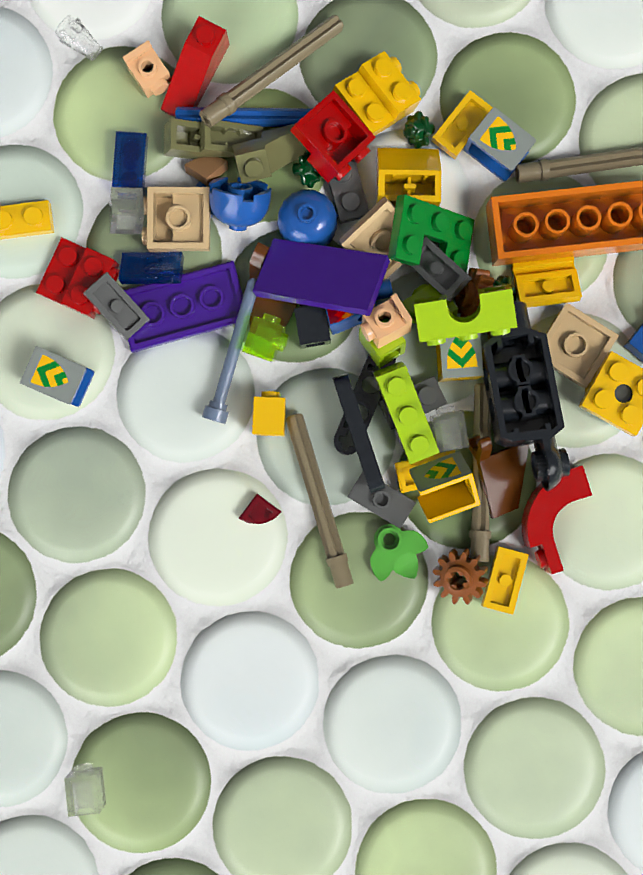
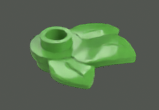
[370,524,428,581]

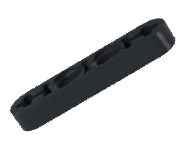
[334,354,396,455]
[332,373,386,493]

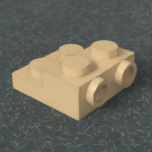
[142,187,211,254]

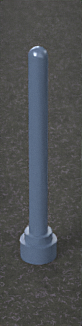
[202,278,257,424]

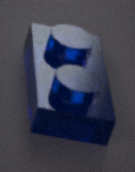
[111,131,148,197]

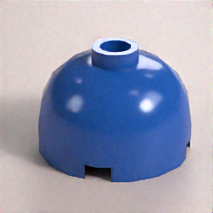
[209,177,271,231]
[277,189,338,246]

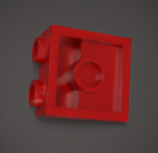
[290,90,376,183]
[36,237,120,319]

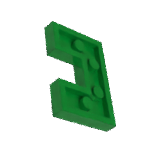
[388,194,475,273]

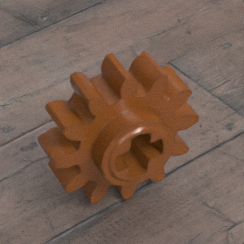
[455,268,494,317]
[432,548,489,605]

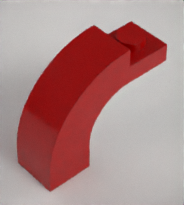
[522,465,592,574]

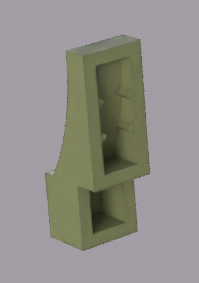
[164,118,263,159]
[232,123,307,184]

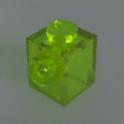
[242,313,289,362]

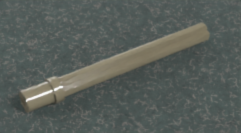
[199,15,344,128]
[515,147,643,183]
[469,383,491,562]
[286,414,354,588]

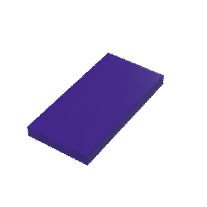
[253,239,390,316]
[124,261,250,353]

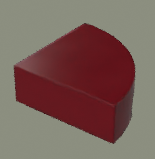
[239,493,282,524]

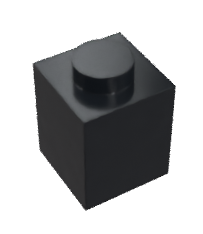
[294,304,331,349]

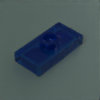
[118,251,184,284]

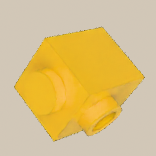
[252,391,286,437]

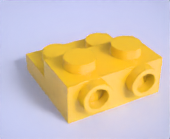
[332,51,421,136]

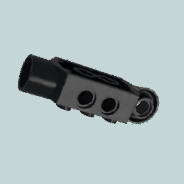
[482,302,570,492]

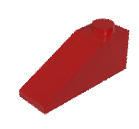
[161,16,230,117]

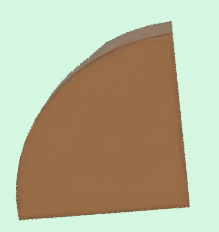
[184,157,229,186]

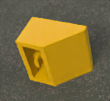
[376,148,442,206]

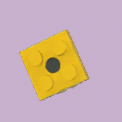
[579,351,643,436]

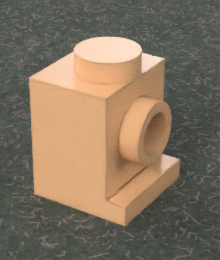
[122,41,172,98]
[360,294,412,349]

